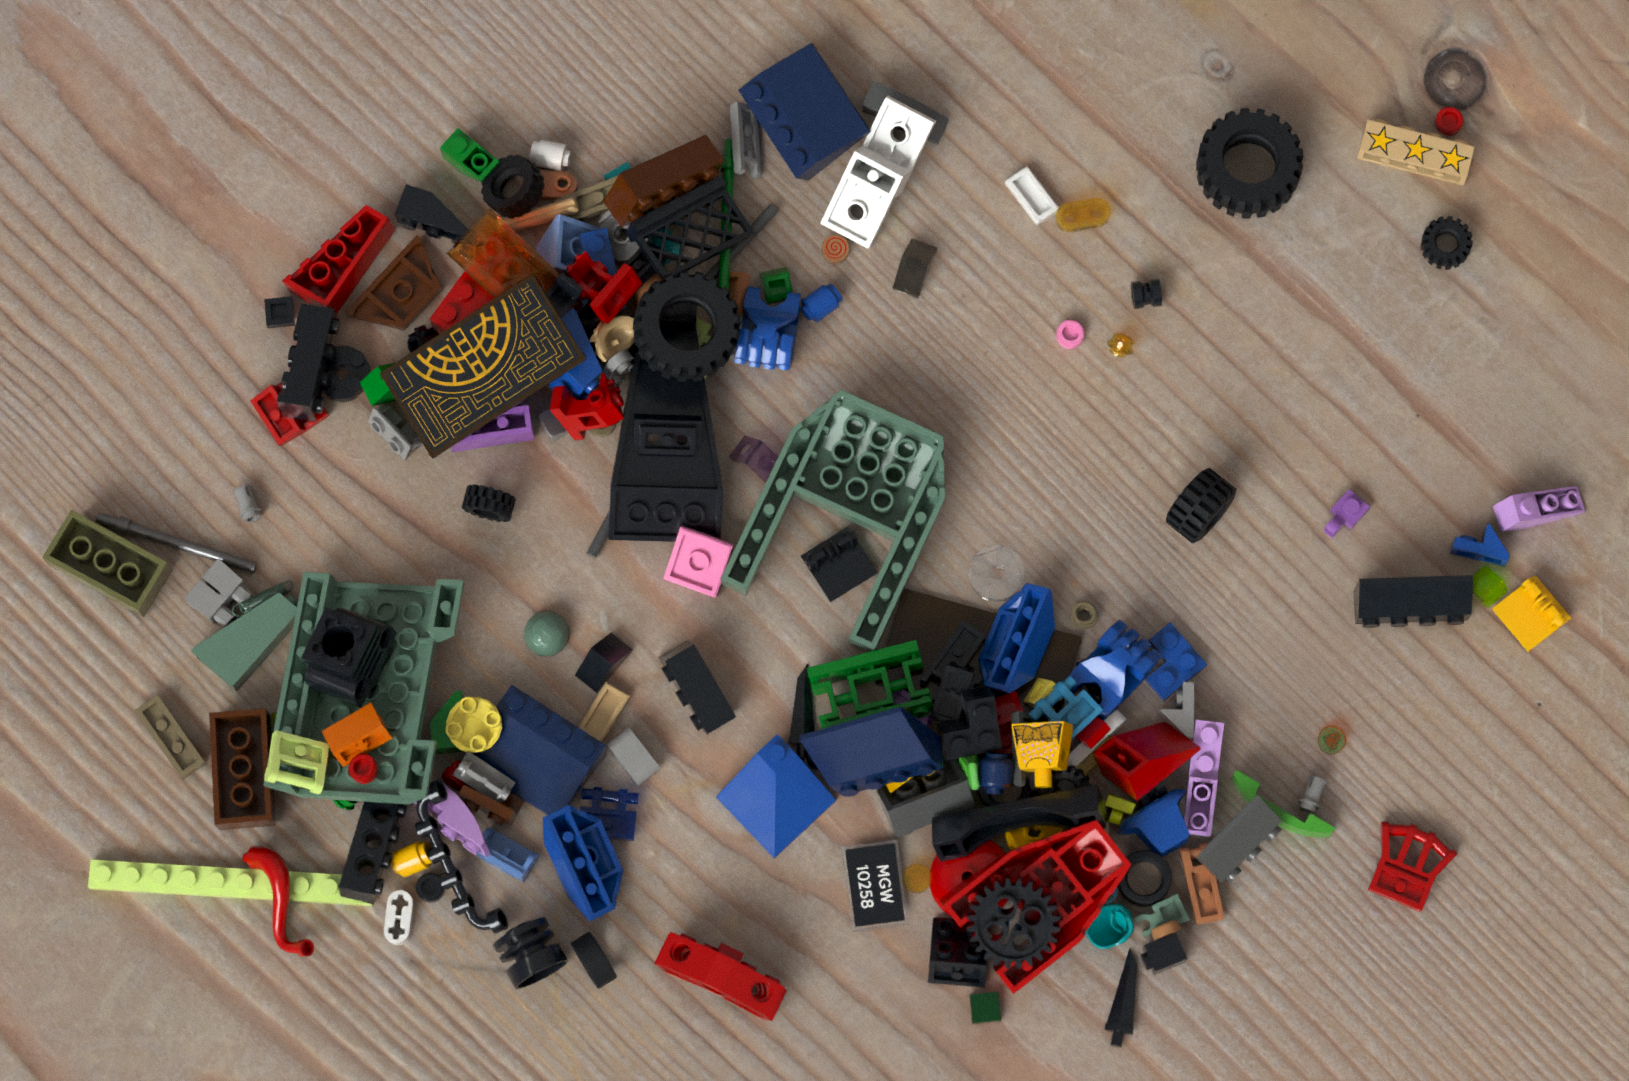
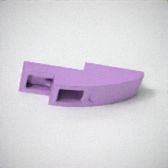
[1183,719,1224,837]
[414,779,490,858]

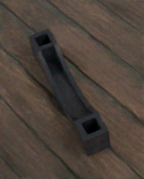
[932,784,1106,861]

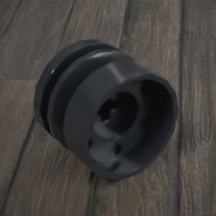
[493,917,568,989]

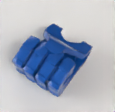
[734,286,801,370]
[1069,620,1162,721]

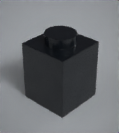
[1140,932,1187,975]

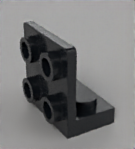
[928,917,990,988]

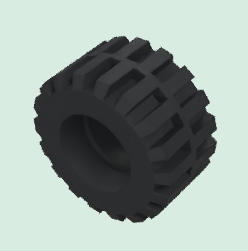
[1166,468,1236,543]

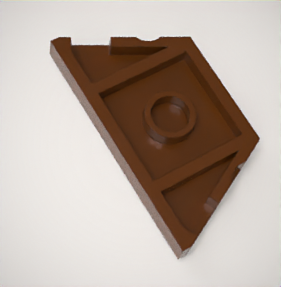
[346,235,442,331]

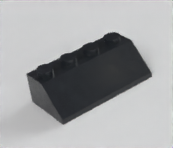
[1353,575,1473,628]

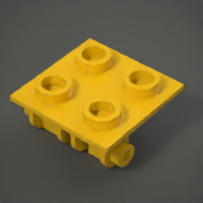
[1492,575,1571,652]

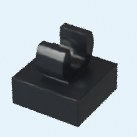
[264,296,295,329]

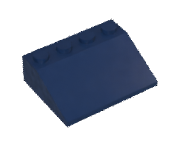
[738,43,871,181]
[472,685,606,815]
[800,706,944,797]

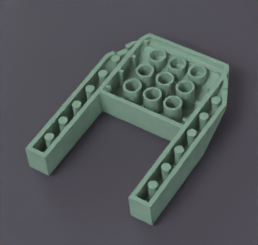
[721,390,945,652]

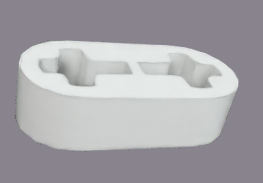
[384,890,414,946]

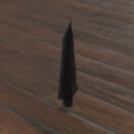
[788,664,815,760]
[1104,948,1137,1047]

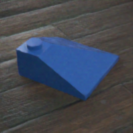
[716,734,836,859]

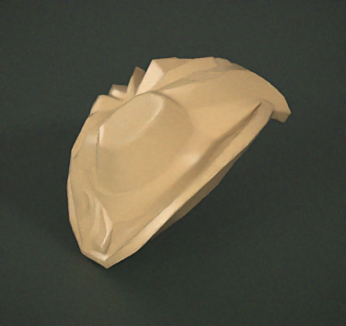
[589,316,634,362]

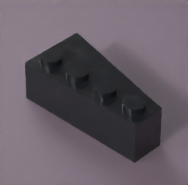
[276,304,340,422]

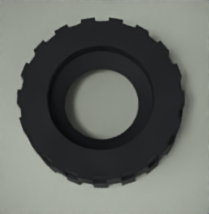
[481,155,544,219]

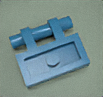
[1028,676,1103,740]

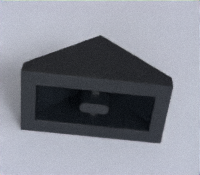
[575,633,633,693]

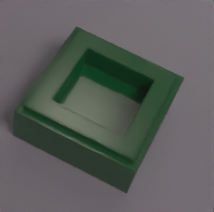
[969,992,1001,1024]

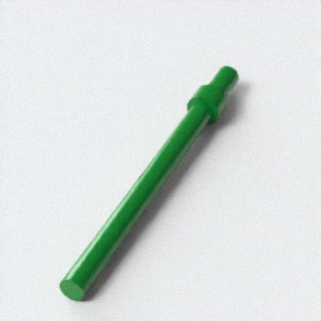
[718,138,735,290]

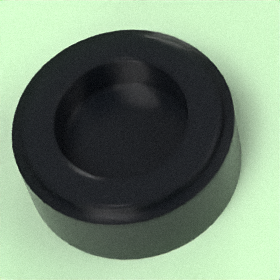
[416,873,445,903]

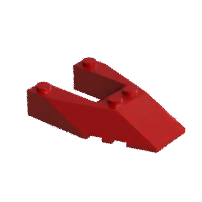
[940,819,1132,994]

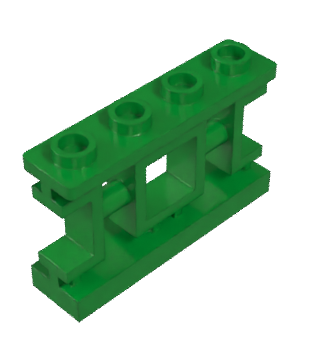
[807,640,933,729]

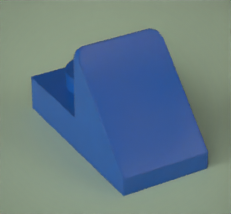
[1450,523,1510,567]

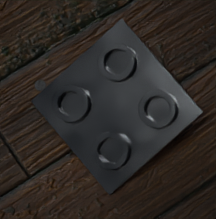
[801,527,878,602]

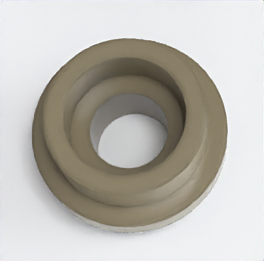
[1070,601,1098,629]

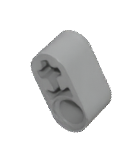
[606,727,660,786]

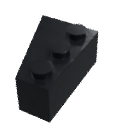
[658,641,736,734]

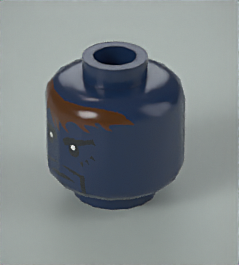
[977,752,1015,794]

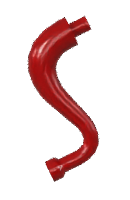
[242,846,314,957]

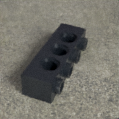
[339,802,408,904]

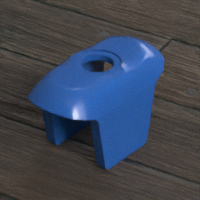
[1117,789,1190,857]

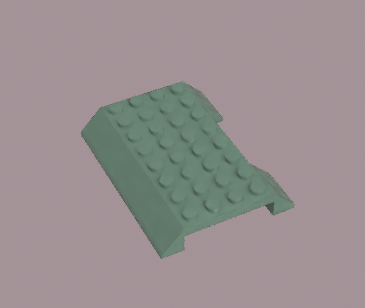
[263,572,465,804]

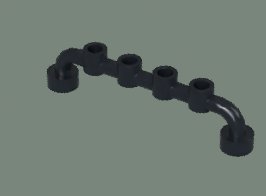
[415,779,508,933]

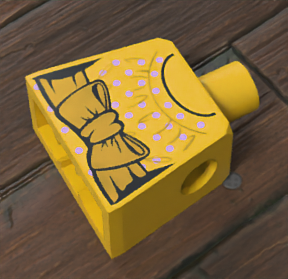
[1012,721,1073,788]

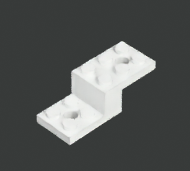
[820,96,936,249]

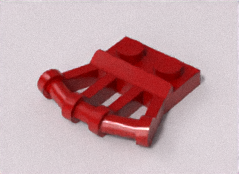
[1368,822,1458,912]

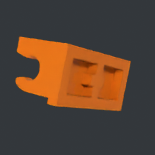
[322,703,393,767]

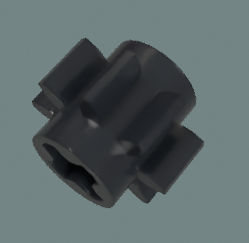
[407,325,439,353]

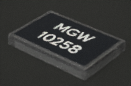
[841,840,909,932]

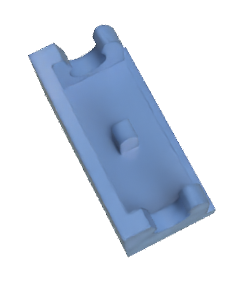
[476,827,539,883]

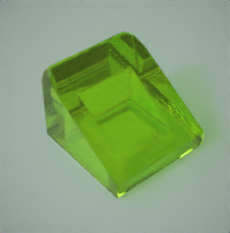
[1473,565,1507,608]

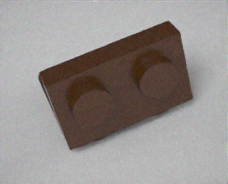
[458,785,525,826]

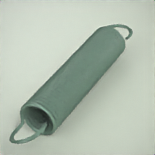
[232,580,293,617]

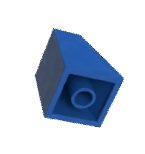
[548,308,602,400]

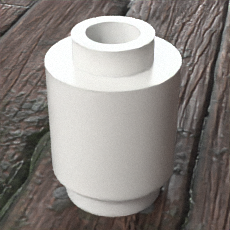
[529,139,571,171]

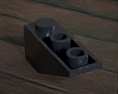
[395,184,476,247]

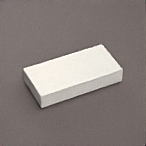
[1005,166,1059,226]

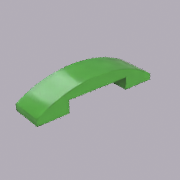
[1231,769,1335,838]

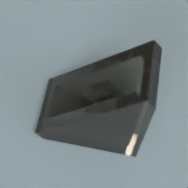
[893,239,937,298]

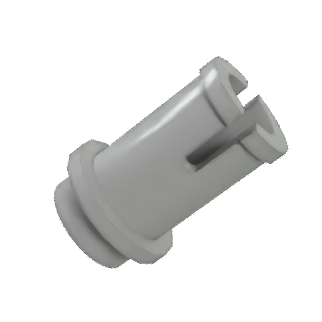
[234,485,261,523]
[1298,776,1327,814]

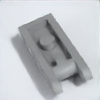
[730,102,761,179]

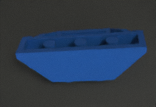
[979,583,1055,693]
[543,805,623,921]

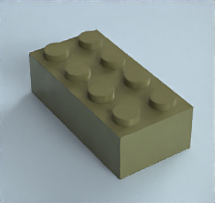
[42,510,172,617]

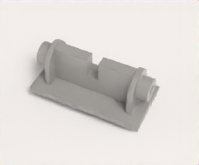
[368,404,422,461]
[453,751,516,804]

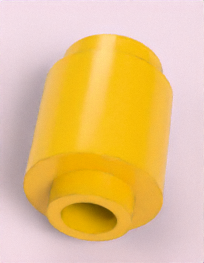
[391,841,432,878]

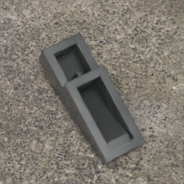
[862,81,949,145]

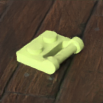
[264,730,329,795]

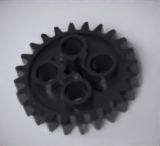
[967,875,1060,969]

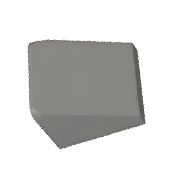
[537,410,568,442]

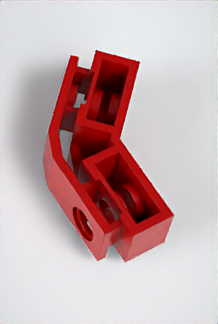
[654,932,787,1021]

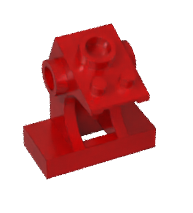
[566,251,643,324]
[550,373,624,440]

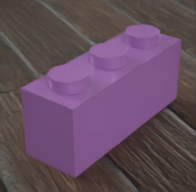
[451,405,535,452]

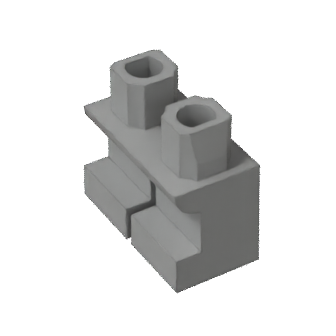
[184,558,253,627]

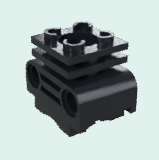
[301,607,397,708]

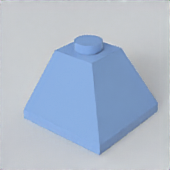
[534,214,599,279]

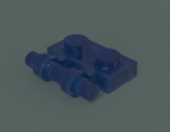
[580,786,639,841]

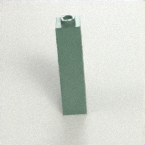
[191,593,298,692]

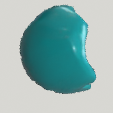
[1086,903,1134,949]

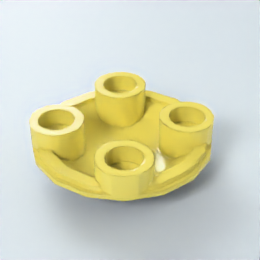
[445,697,502,753]

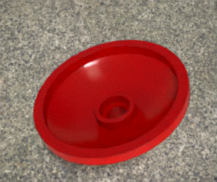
[929,840,1009,922]

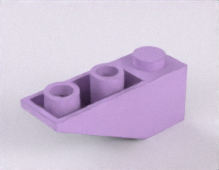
[1493,486,1586,532]

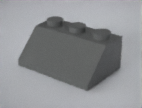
[876,756,976,838]
[1197,795,1282,883]

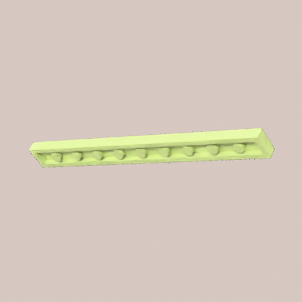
[88,860,372,906]

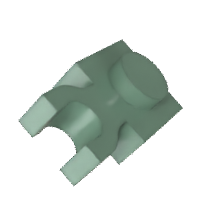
[1135,893,1190,937]

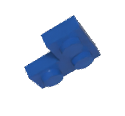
[1145,622,1207,702]

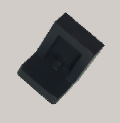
[546,273,583,319]

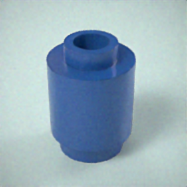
[800,283,842,322]

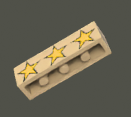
[1357,119,1475,186]

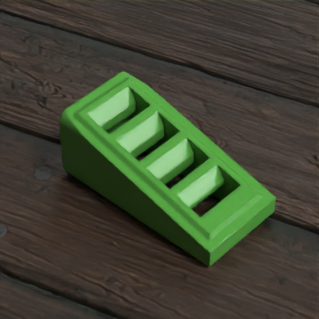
[957,754,980,790]

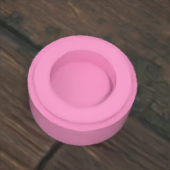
[1056,320,1084,349]

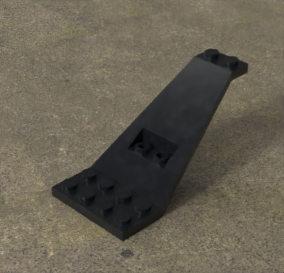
[608,296,723,542]

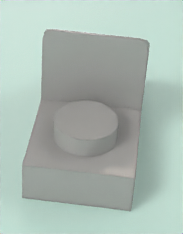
[1158,682,1194,741]

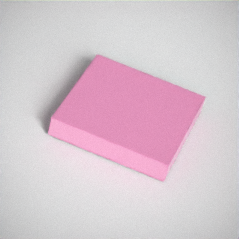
[663,525,735,598]

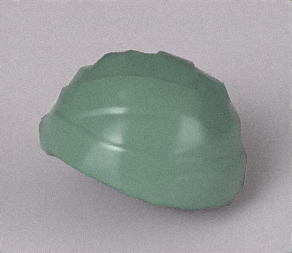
[524,611,569,657]

